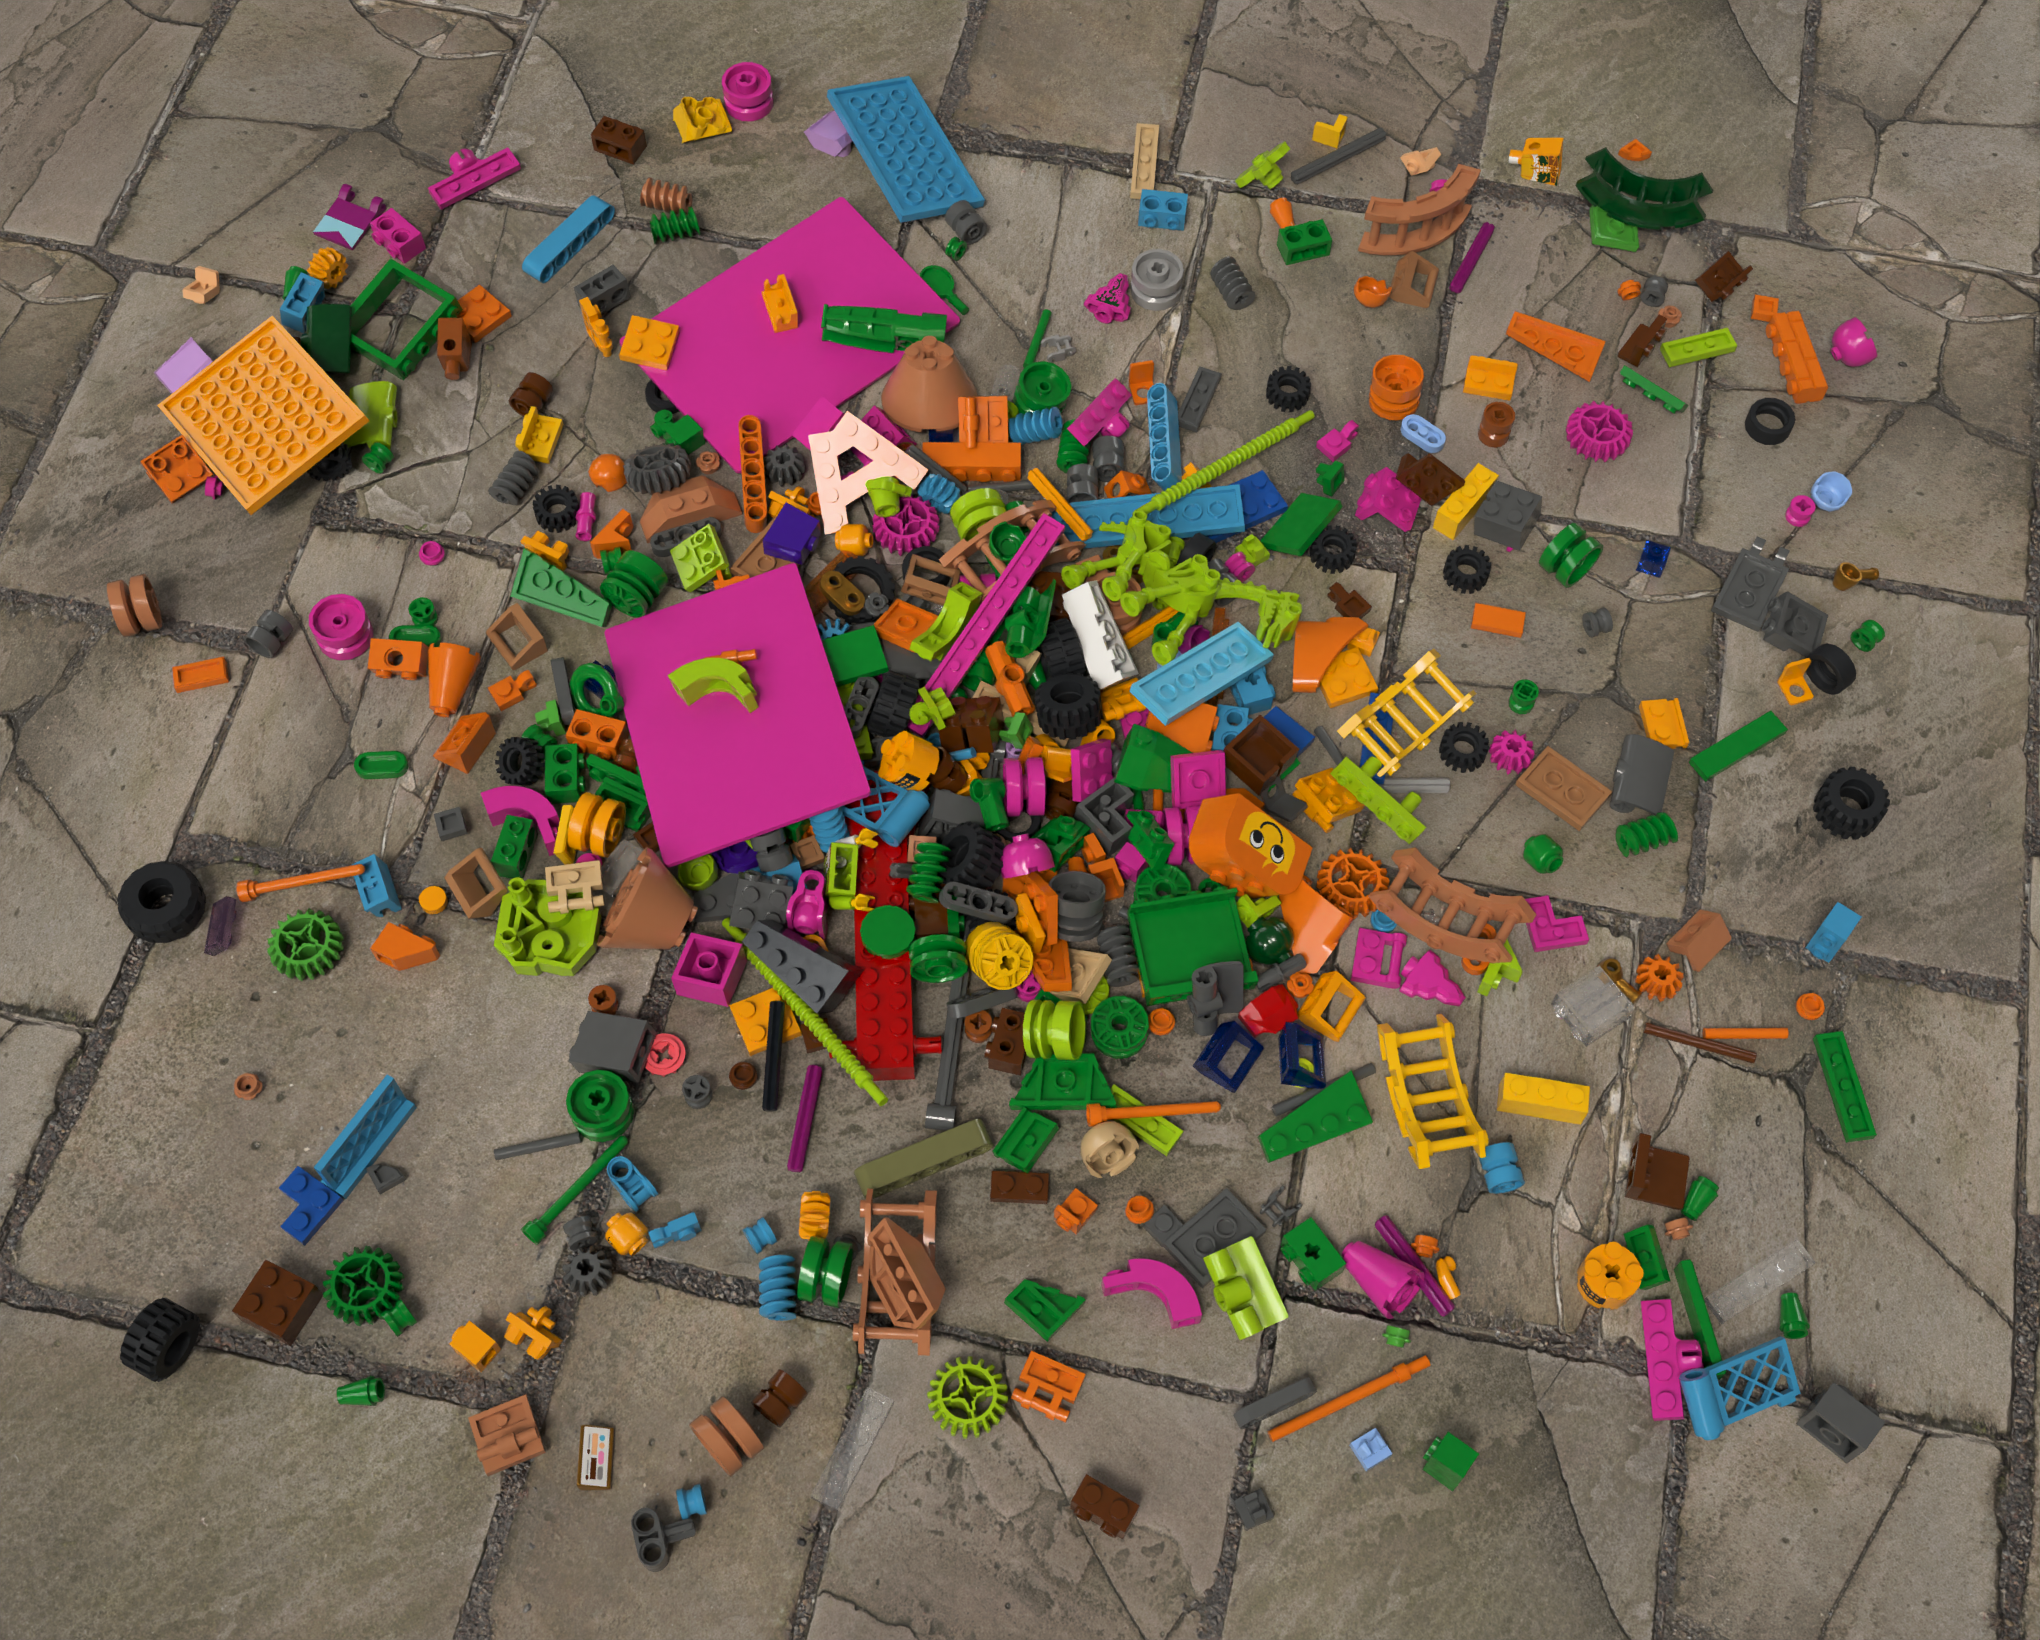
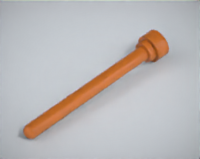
[236,864,365,902]
[1086,1101,1221,1127]

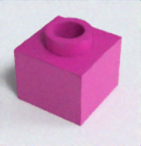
[1115,842,1148,883]

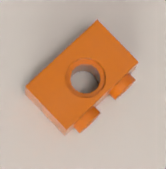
[367,638,429,680]

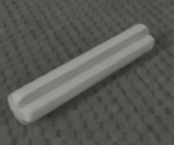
[1378,777,1450,793]

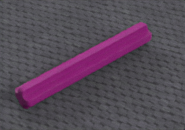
[1449,222,1495,294]
[787,1065,823,1173]
[1375,1215,1455,1317]

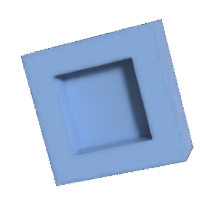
[1349,1428,1392,1471]

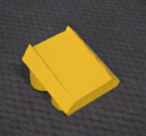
[673,97,732,143]

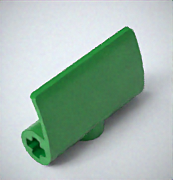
[1005,579,1056,658]

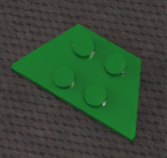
[1009,1053,1118,1110]

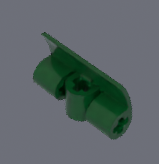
[300,304,352,374]

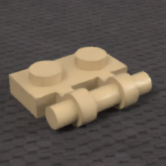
[545,860,605,914]

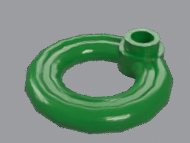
[570,663,624,718]

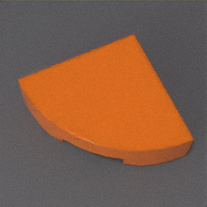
[1618,139,1652,161]

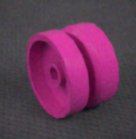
[722,62,774,121]
[309,594,373,661]
[1003,757,1046,817]
[1163,806,1200,866]

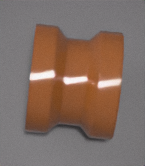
[588,985,619,1015]
[965,1010,992,1043]

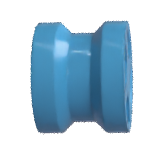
[742,1217,777,1254]
[676,1483,707,1520]

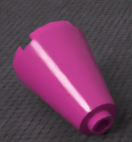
[1342,1241,1425,1319]

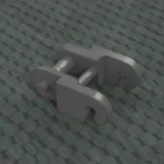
[1260,1185,1303,1227]

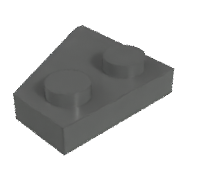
[694,873,738,923]

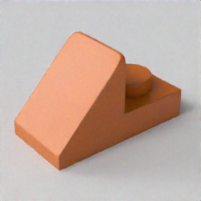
[590,509,634,559]

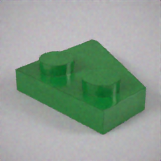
[1004,1279,1086,1342]

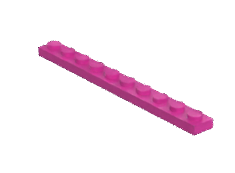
[906,513,1065,738]

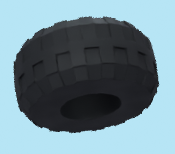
[117,861,206,943]

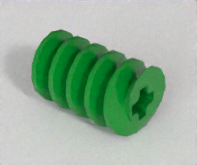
[649,206,700,245]
[1056,419,1090,474]
[1615,812,1678,858]
[906,842,951,903]

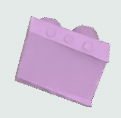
[804,111,853,157]
[154,337,213,394]

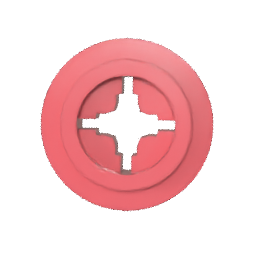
[644,1033,686,1077]

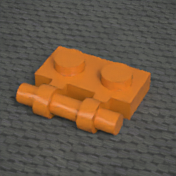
[1011,1350,1086,1423]

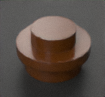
[729,1062,757,1090]

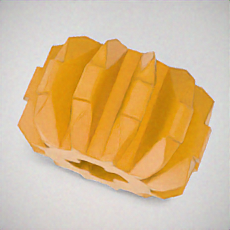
[307,247,349,289]
[799,1191,830,1241]

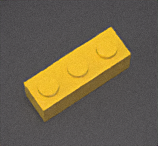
[1433,463,1499,540]
[1497,1073,1590,1125]

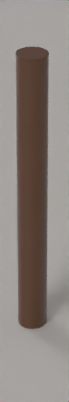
[1643,1022,1757,1064]

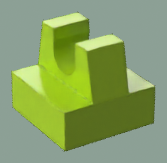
[1235,534,1270,567]

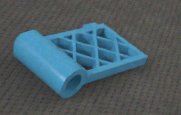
[841,760,930,847]
[1679,1336,1801,1440]

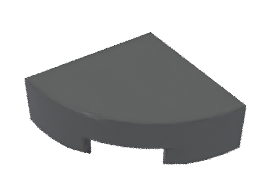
[366,1164,406,1195]

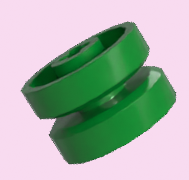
[1013,361,1071,415]
[1539,523,1603,588]
[566,1070,634,1142]
[797,1236,853,1308]

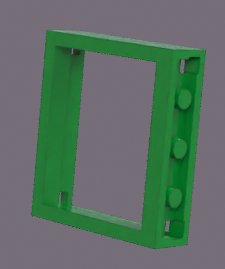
[351,258,463,381]

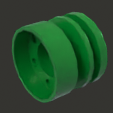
[600,550,668,618]

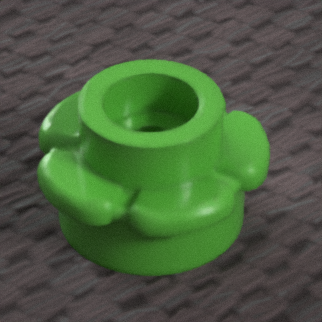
[1382,1325,1411,1348]

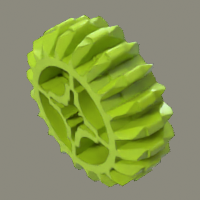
[927,1356,1008,1439]

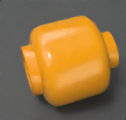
[835,524,874,556]
[605,1212,649,1256]

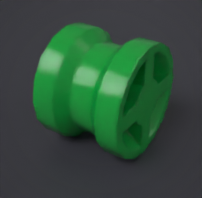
[362,442,394,474]
[600,547,622,575]
[408,597,438,626]
[1851,620,1885,652]
[381,1299,418,1337]

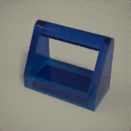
[1193,1021,1264,1093]
[1278,1022,1326,1089]

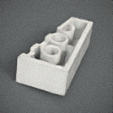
[1062,580,1139,690]

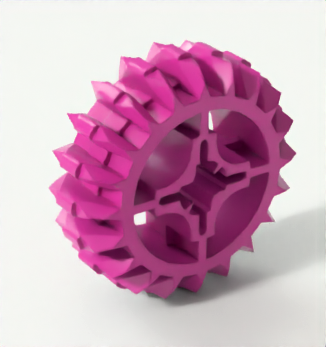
[1566,400,1633,462]
[872,494,939,557]

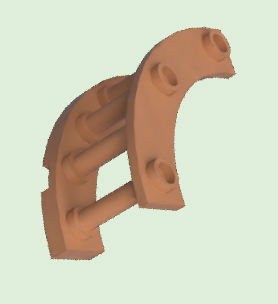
[1358,164,1481,255]
[939,500,1086,607]
[1368,847,1536,963]
[853,1189,937,1356]

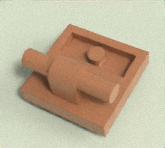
[468,1394,546,1476]

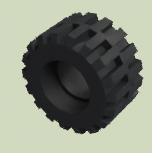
[1036,618,1086,679]
[867,670,920,737]
[1035,672,1103,740]
[1813,767,1890,840]
[937,821,1005,896]
[120,1298,200,1382]

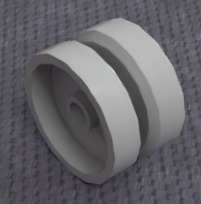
[1130,249,1184,311]

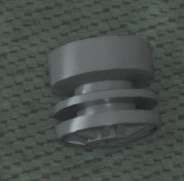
[1049,871,1106,942]

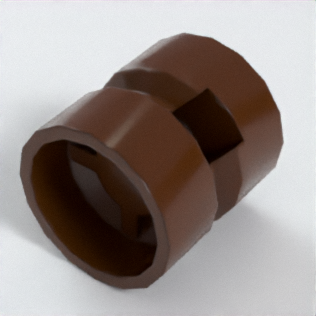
[508,372,553,417]
[926,746,967,794]
[1044,779,1080,820]
[751,1369,808,1428]

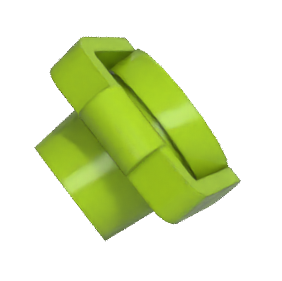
[865,476,912,517]

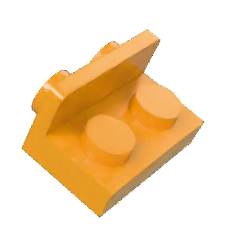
[1463,355,1518,401]

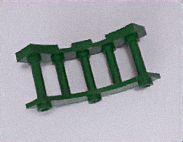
[1575,147,1713,229]

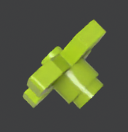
[1235,141,1290,189]

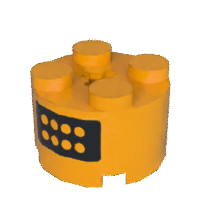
[878,731,939,791]
[1577,1242,1644,1310]

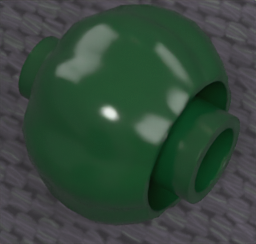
[1246,916,1294,965]

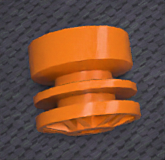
[1369,355,1424,420]

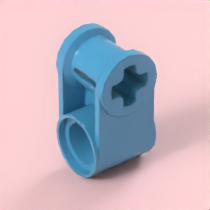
[607,1156,658,1213]

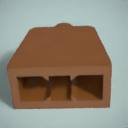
[437,318,472,380]

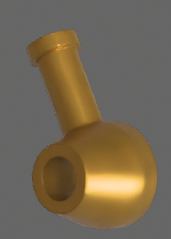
[1833,562,1879,591]
[1594,959,1642,1004]

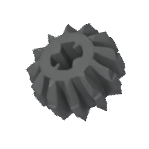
[763,444,805,487]
[562,1246,613,1297]

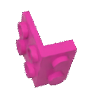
[1355,467,1422,532]

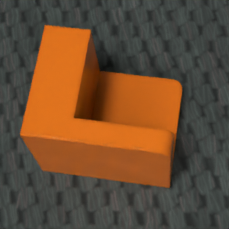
[1088,857,1125,902]

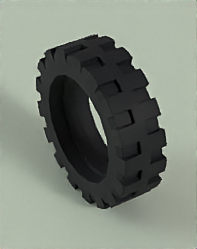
[826,556,895,624]

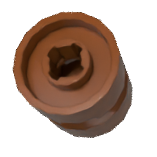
[1478,402,1515,448]

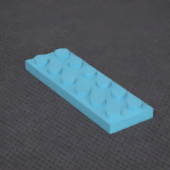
[1129,622,1274,726]

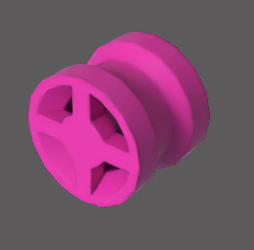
[1785,495,1816,527]
[1225,552,1255,583]
[1016,971,1042,1002]

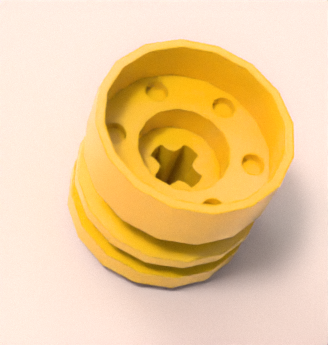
[965,922,1033,990]

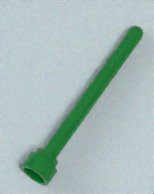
[521,1136,628,1245]

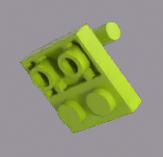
[670,524,732,593]

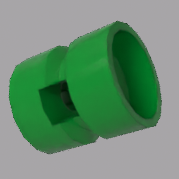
[962,645,996,692]

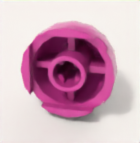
[1830,317,1877,367]
[1000,833,1055,878]

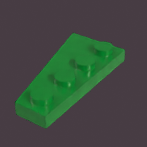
[510,548,612,627]
[1258,1070,1373,1163]

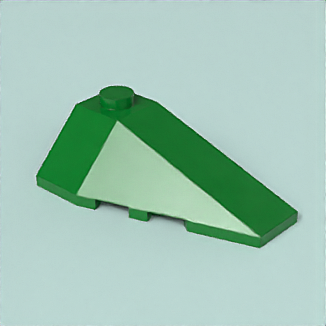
[1114,724,1192,793]

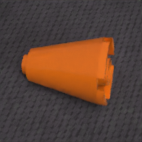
[428,642,481,717]

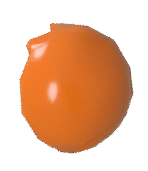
[1354,276,1392,308]
[588,454,627,492]

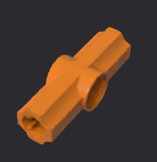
[985,641,1035,717]

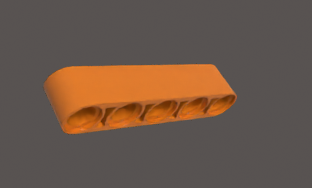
[739,415,767,533]

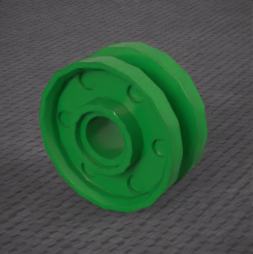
[1133,863,1192,901]
[909,934,968,983]
[1091,996,1149,1059]

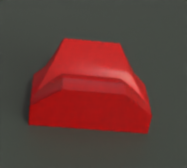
[1238,984,1299,1038]

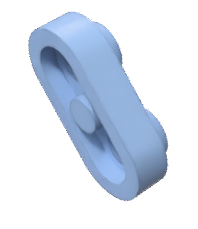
[1400,414,1446,453]

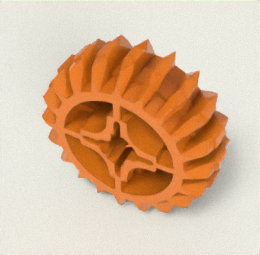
[1316,848,1390,920]

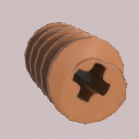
[640,177,692,214]

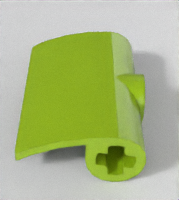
[343,381,398,450]
[1202,1236,1288,1340]

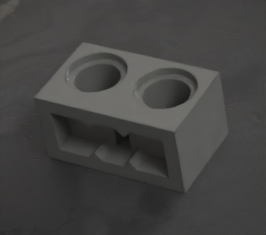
[574,265,631,315]

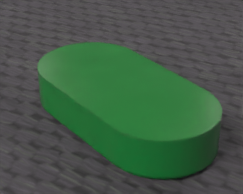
[389,625,442,647]
[354,751,409,779]

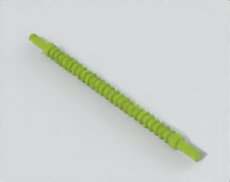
[1134,410,1315,514]
[722,917,888,1106]

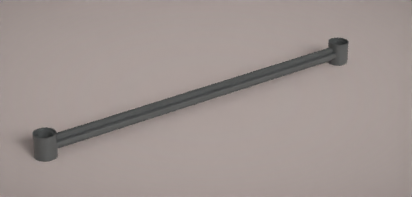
[925,739,1006,1131]

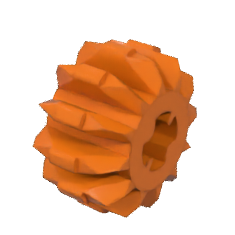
[1635,954,1684,1002]

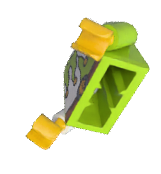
[823,828,878,912]

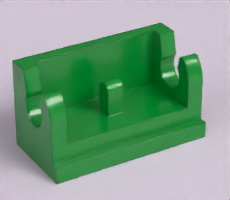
[595,777,651,832]

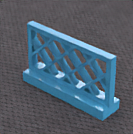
[314,1074,417,1200]

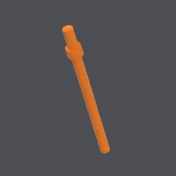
[1267,1355,1431,1442]

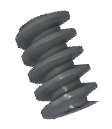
[1210,256,1255,310]
[488,451,539,505]
[1097,925,1139,987]

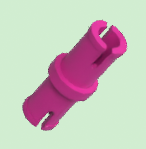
[575,492,596,541]

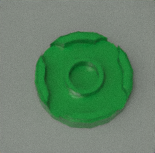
[860,905,916,959]

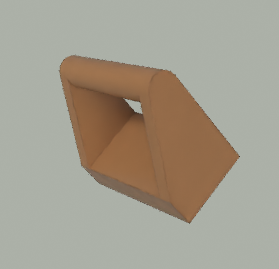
[1389,251,1439,308]
[901,554,960,606]
[486,603,548,670]
[444,848,508,919]

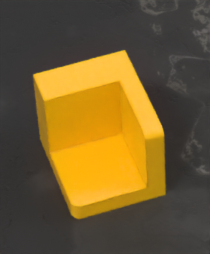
[1312,114,1348,148]

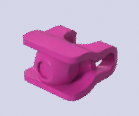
[786,870,828,940]

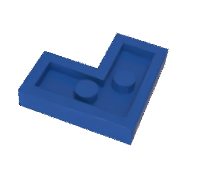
[279,1166,344,1246]

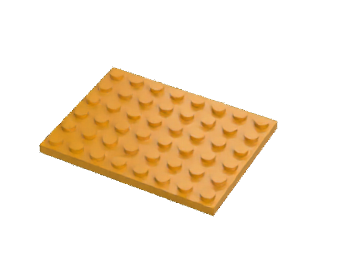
[157,316,369,515]

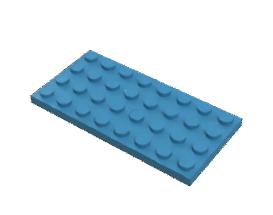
[827,76,985,223]

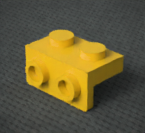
[515,406,564,464]

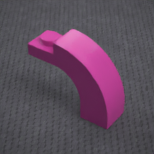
[481,786,560,856]
[1101,1259,1202,1329]

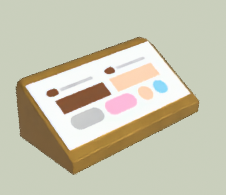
[577,1425,614,1490]

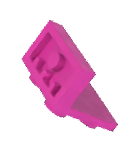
[850,405,917,464]

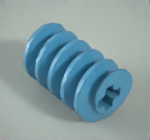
[1008,407,1063,445]
[809,807,850,853]
[759,1255,796,1321]

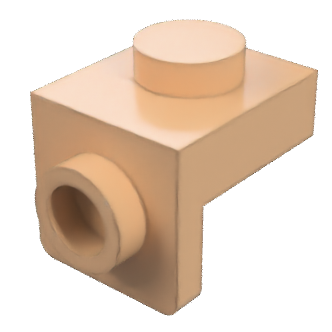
[1400,147,1441,176]
[183,266,220,304]

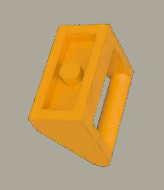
[1297,971,1366,1042]

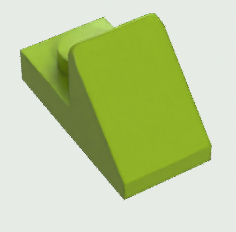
[1477,940,1522,996]

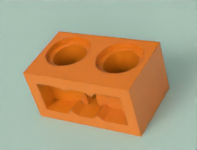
[565,709,629,761]

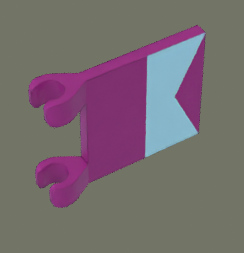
[313,184,386,250]

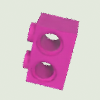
[370,208,426,264]

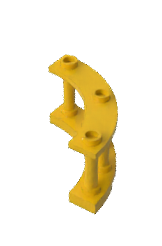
[1337,649,1477,777]
[1377,1014,1489,1169]

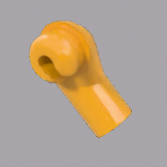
[1435,1256,1461,1300]

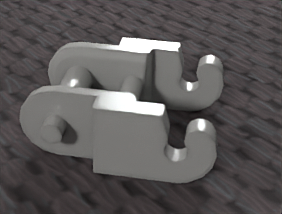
[1041,335,1076,362]

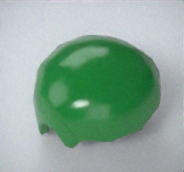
[988,521,1027,562]

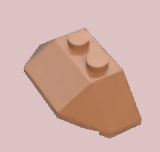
[640,475,742,543]
[867,1217,946,1330]

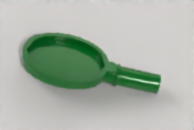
[920,265,969,315]

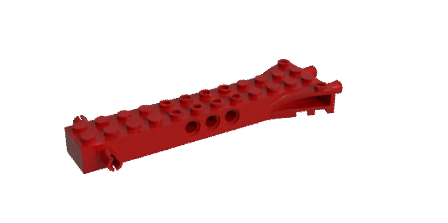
[829,771,942,1081]

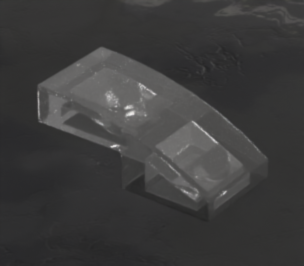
[601,839,643,897]

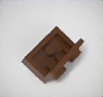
[1695,251,1753,302]
[1617,314,1667,368]

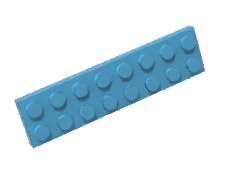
[1051,484,1245,549]

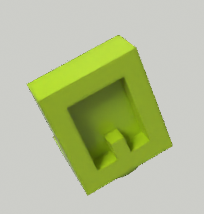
[1236,894,1281,928]

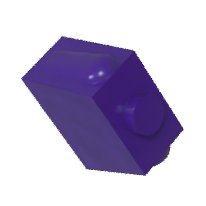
[763,503,821,565]

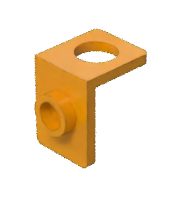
[1777,658,1814,706]

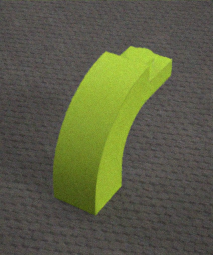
[910,581,983,661]
[667,658,759,713]

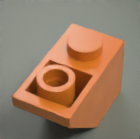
[370,922,440,971]

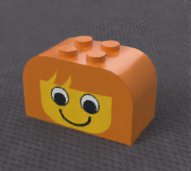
[1189,793,1313,899]

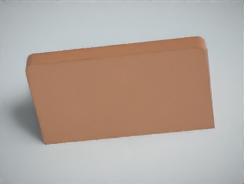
[1666,910,1731,972]

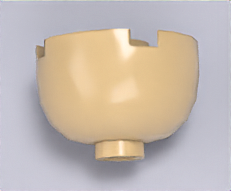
[1080,1121,1139,1178]

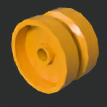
[568,792,626,858]

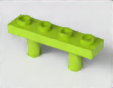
[1330,756,1426,844]

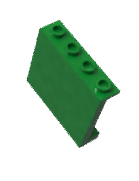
[1127,886,1258,1006]

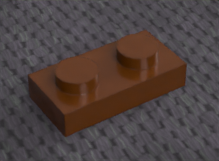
[990,1171,1049,1204]

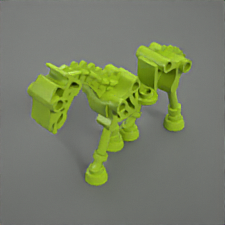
[1061,510,1302,666]

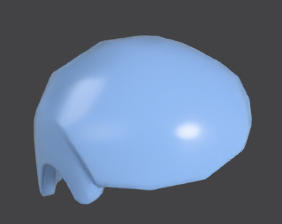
[1810,471,1852,512]

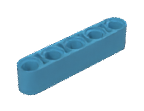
[522,195,615,283]
[1147,383,1182,491]

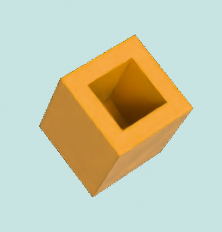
[449,1320,501,1373]

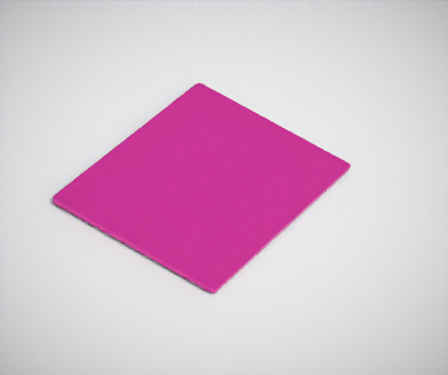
[620,197,960,473]
[604,563,871,868]

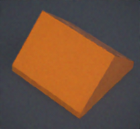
[433,712,496,774]

